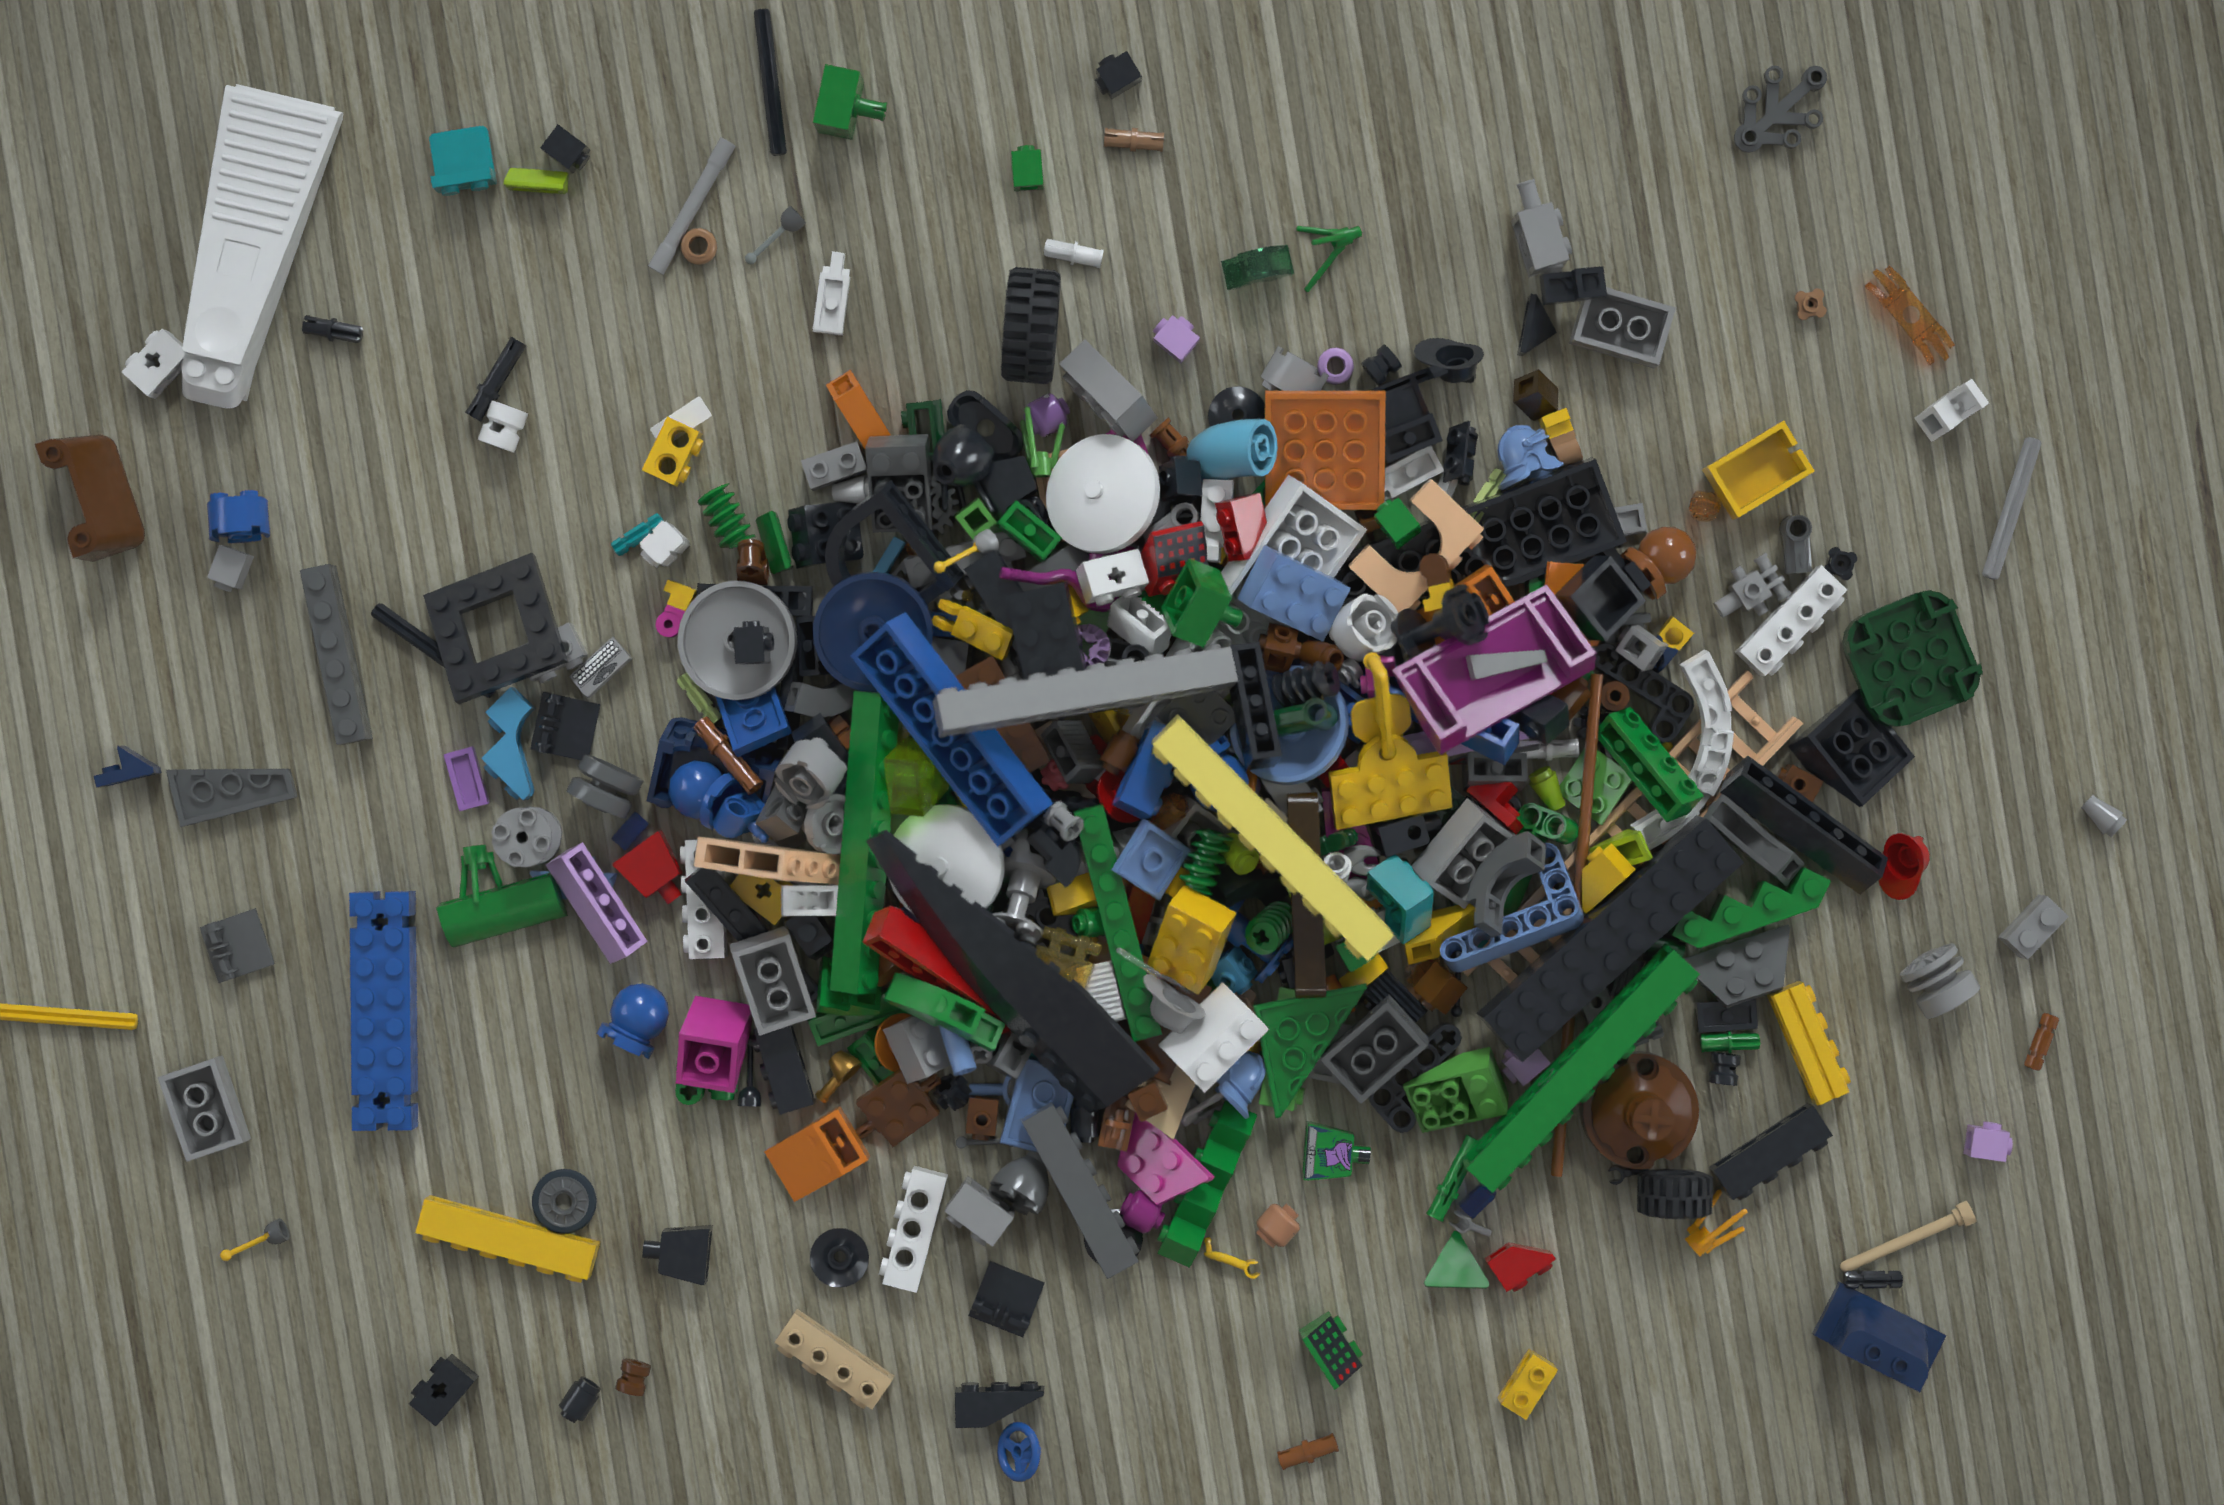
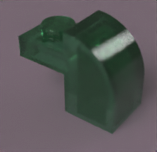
[1221,245,1295,290]

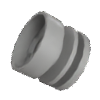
[1900,943,1981,1019]

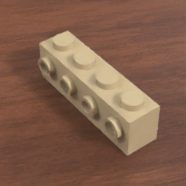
[774,1309,894,1409]

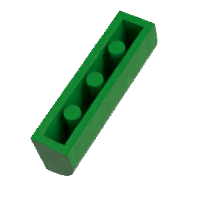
[436,872,568,948]

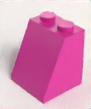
[676,996,752,1093]

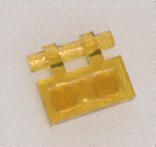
[1035,926,1102,990]

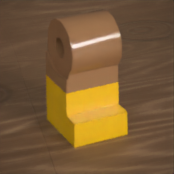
[1538,408,1583,469]

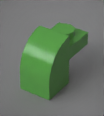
[954,497,1002,540]

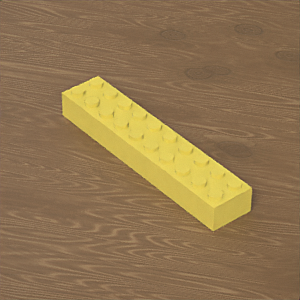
[1152,715,1394,961]

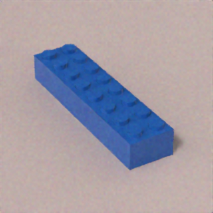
[850,612,1053,847]

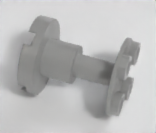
[766,794,845,854]
[492,806,563,867]
[992,851,1056,947]

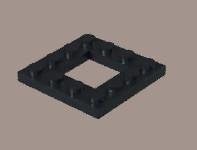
[423,553,568,705]

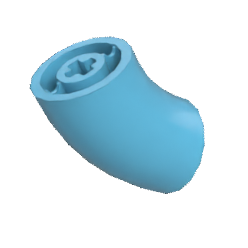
[1186,419,1278,482]

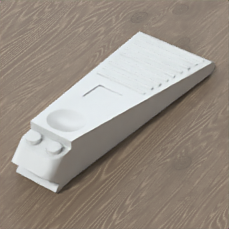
[182,84,343,409]

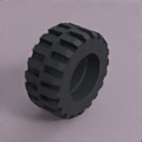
[1001,267,1061,384]

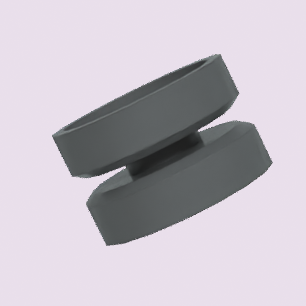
[566,753,644,819]

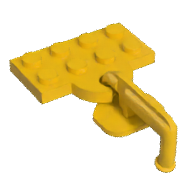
[1328,652,1452,830]

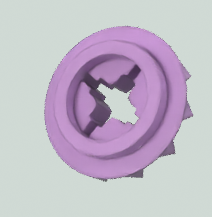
[1077,624,1110,667]

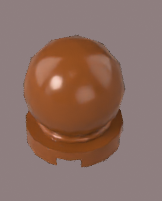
[1621,527,1696,600]

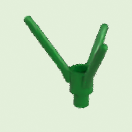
[1296,226,1362,292]

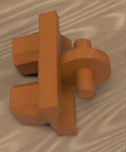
[1098,1096,1135,1152]

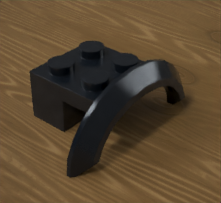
[1368,366,1448,463]

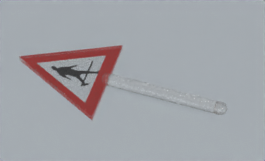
[1116,948,1194,997]

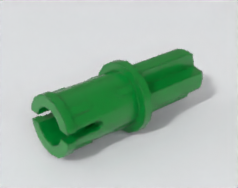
[1700,1031,1760,1054]

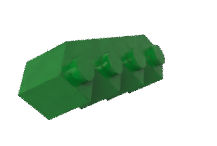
[1667,867,1831,948]
[1157,1100,1257,1268]

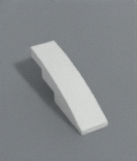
[781,886,886,916]

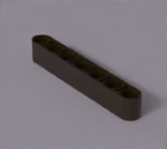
[1287,792,1326,999]

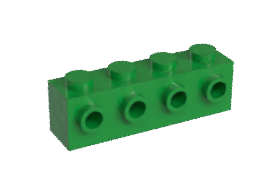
[1598,707,1704,823]

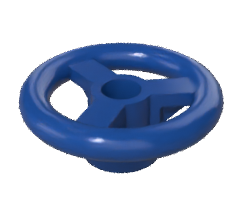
[997,1422,1041,1482]

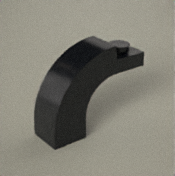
[1198,865,1289,908]

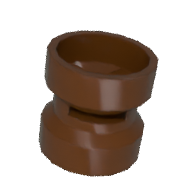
[615,1358,651,1396]

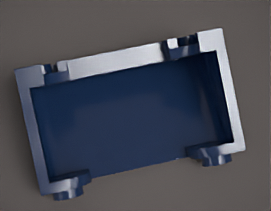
[646,717,784,808]

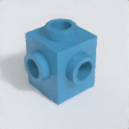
[1211,946,1258,995]

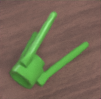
[1020,406,1065,478]

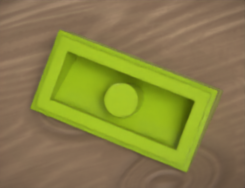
[504,168,569,195]

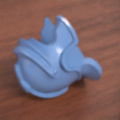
[1497,425,1564,491]
[1215,1051,1266,1119]

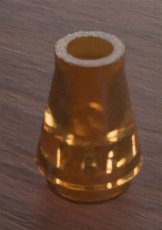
[1149,792,1188,831]

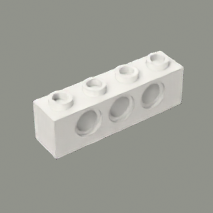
[879,1166,948,1293]

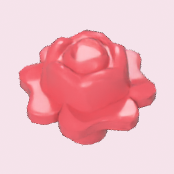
[1040,759,1069,791]

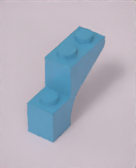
[481,687,536,800]

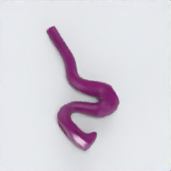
[999,546,1141,612]

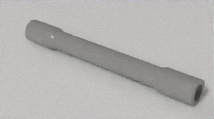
[648,137,736,275]

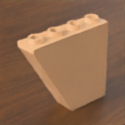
[694,837,841,885]

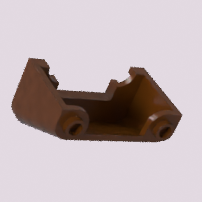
[35,434,145,562]

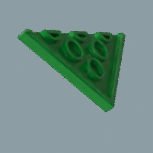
[1253,983,1367,1118]

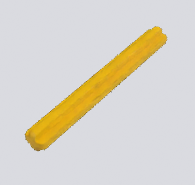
[0,1003,138,1030]

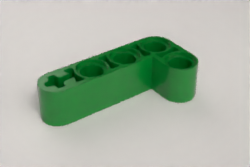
[1503,803,1579,916]

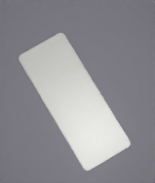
[650,397,712,441]

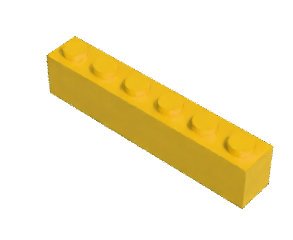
[415,1195,600,1283]

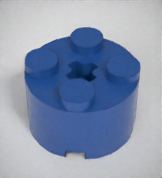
[207,490,270,543]

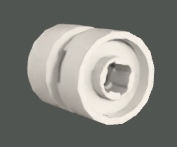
[478,401,528,453]

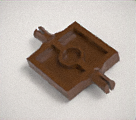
[855,1069,941,1147]

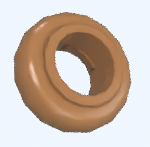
[681,228,717,265]

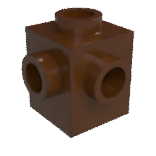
[1258,622,1302,673]

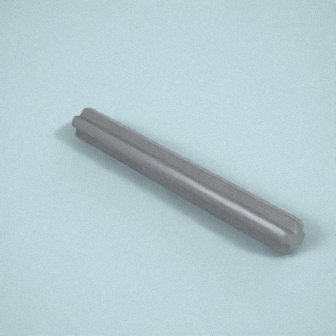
[1982,437,2042,580]

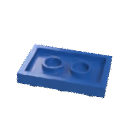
[715,687,792,757]

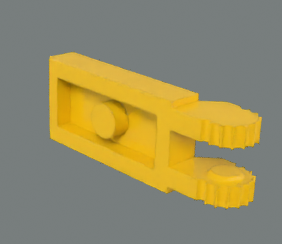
[932,598,1015,660]

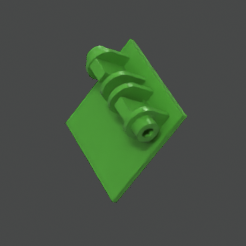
[1560,748,1632,825]

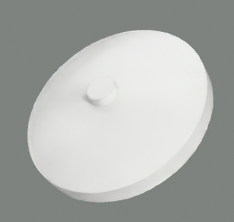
[1046,434,1160,554]
[889,804,1005,914]

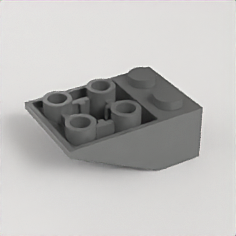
[865,434,932,533]

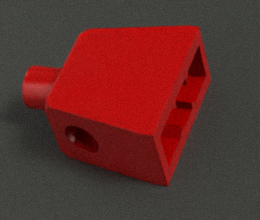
[612,830,683,905]

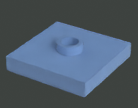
[1111,819,1191,901]

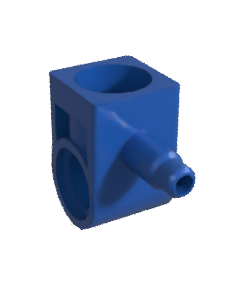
[713,791,769,843]

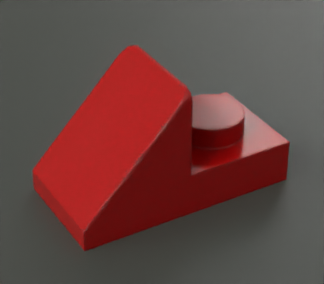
[1466,782,1523,835]

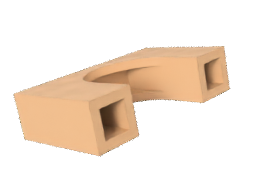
[1348,479,1484,613]

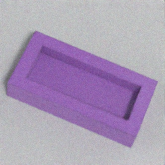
[443,746,490,811]

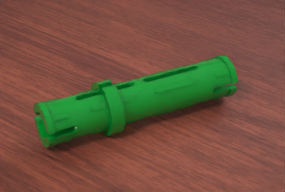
[1426,1135,1478,1222]

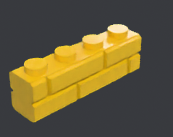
[1767,981,1851,1106]

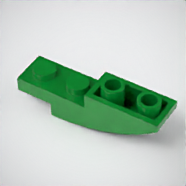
[884,973,1005,1052]

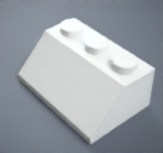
[1159,982,1269,1092]

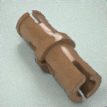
[1104,128,1164,152]

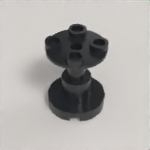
[1390,584,1489,662]

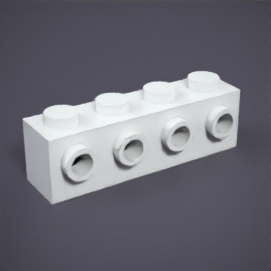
[1735,565,1847,676]
[680,838,728,959]

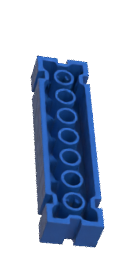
[349,891,418,1131]

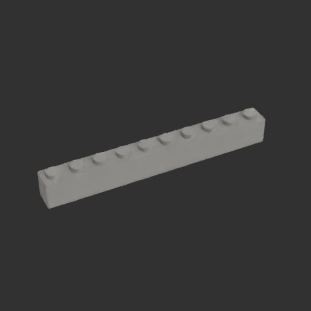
[932,644,1238,737]

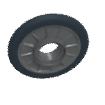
[532,1169,597,1234]

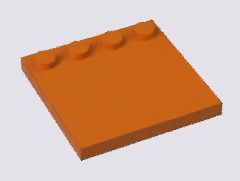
[1265,391,1386,510]

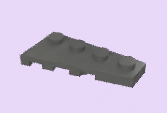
[166,769,298,827]

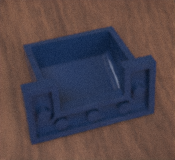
[1812,1281,1946,1392]

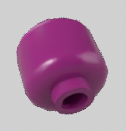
[1119,1190,1165,1234]

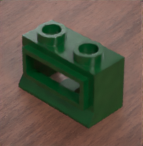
[901,399,946,463]

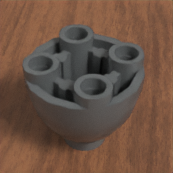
[988,1151,1049,1215]

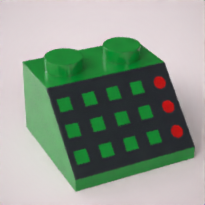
[1299,1311,1363,1390]

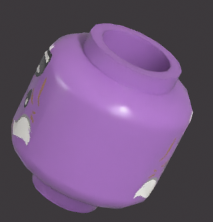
[1024,393,1070,437]

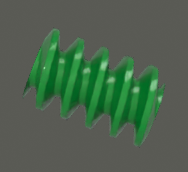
[698,483,756,549]
[1179,828,1234,895]
[1245,900,1292,955]

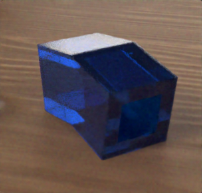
[611,811,649,850]
[1458,1182,1497,1219]

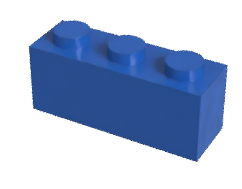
[1111,720,1174,820]

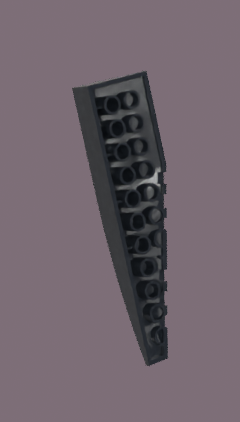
[1334,457,1627,606]
[866,830,1160,1113]

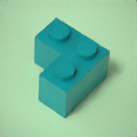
[1366,854,1434,945]

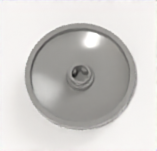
[678,581,797,700]

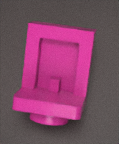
[1360,655,1395,699]

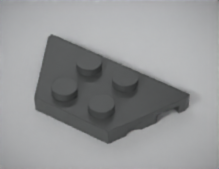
[1683,924,1790,1008]

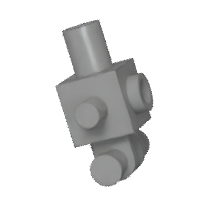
[1713,553,1791,618]

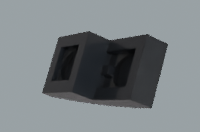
[1539,266,1607,305]

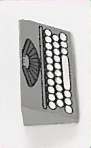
[569,636,633,698]

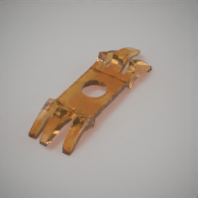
[1865,266,1954,366]

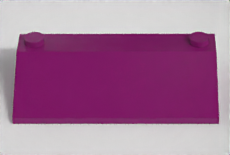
[1393,585,1596,755]

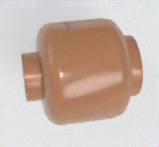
[1256,1204,1300,1248]

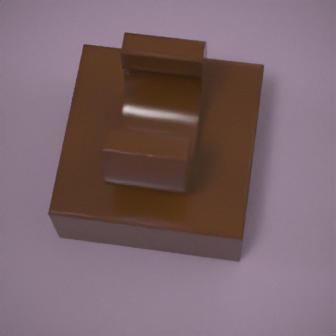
[1354,510,1386,541]

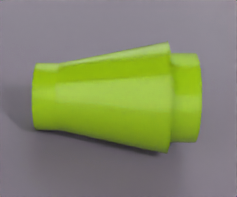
[1528,766,1566,811]

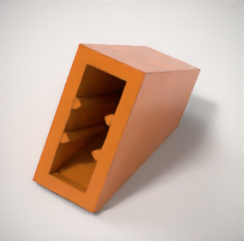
[826,370,891,449]

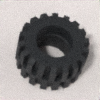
[1637,1169,1713,1219]

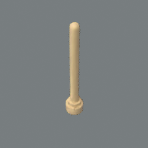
[1840,1201,1977,1272]

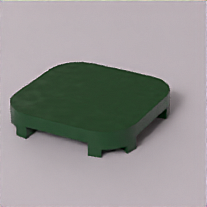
[1842,590,1983,727]

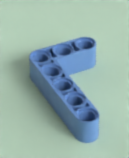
[1440,843,1584,972]

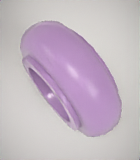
[1317,348,1354,384]

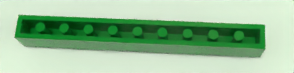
[830,691,899,995]

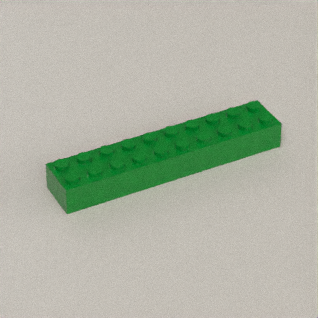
[1461,943,1700,1193]

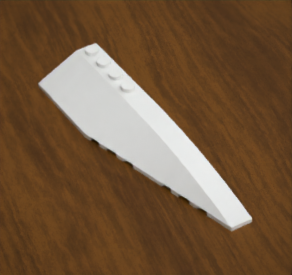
[1095,475,1367,781]

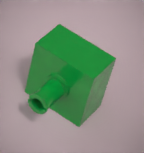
[813,64,887,140]
[1161,558,1243,648]

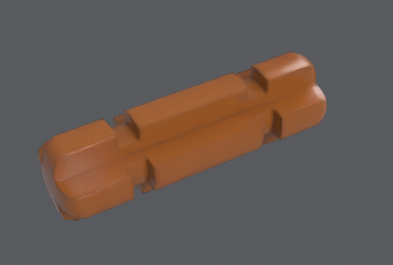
[2024,1013,2059,1071]

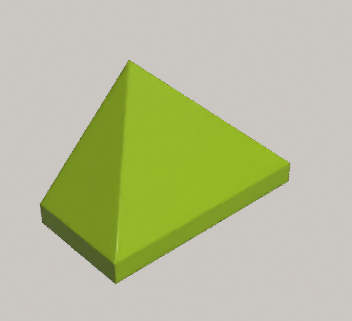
[1589,829,1653,866]

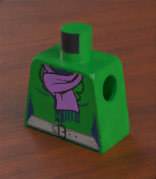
[1302,1121,1371,1181]

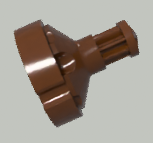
[1579,1051,1699,1169]

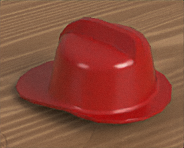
[1878,833,1930,900]

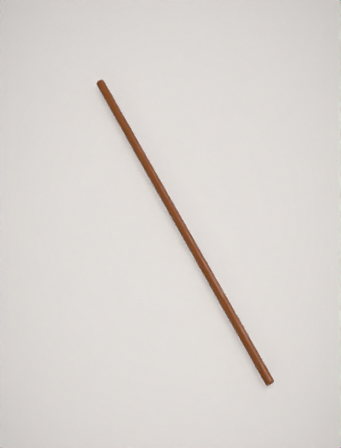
[1551,674,1603,1177]

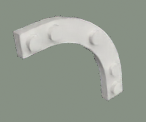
[1630,649,1734,850]

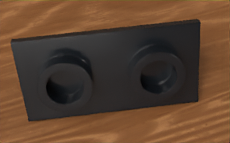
[1443,420,1478,486]

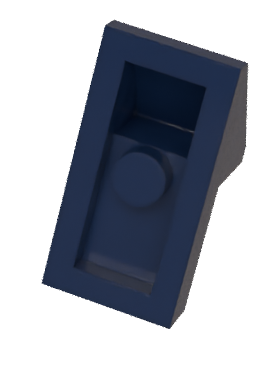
[93,746,162,788]

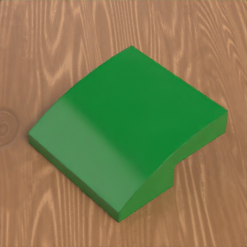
[816,956,882,1016]

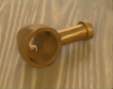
[815,1050,862,1104]

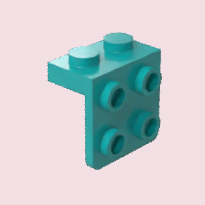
[429,126,497,196]

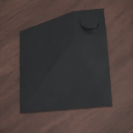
[1788,689,1915,807]

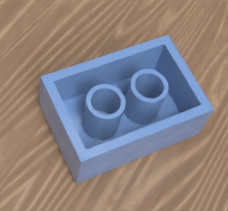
[1237,545,1351,641]

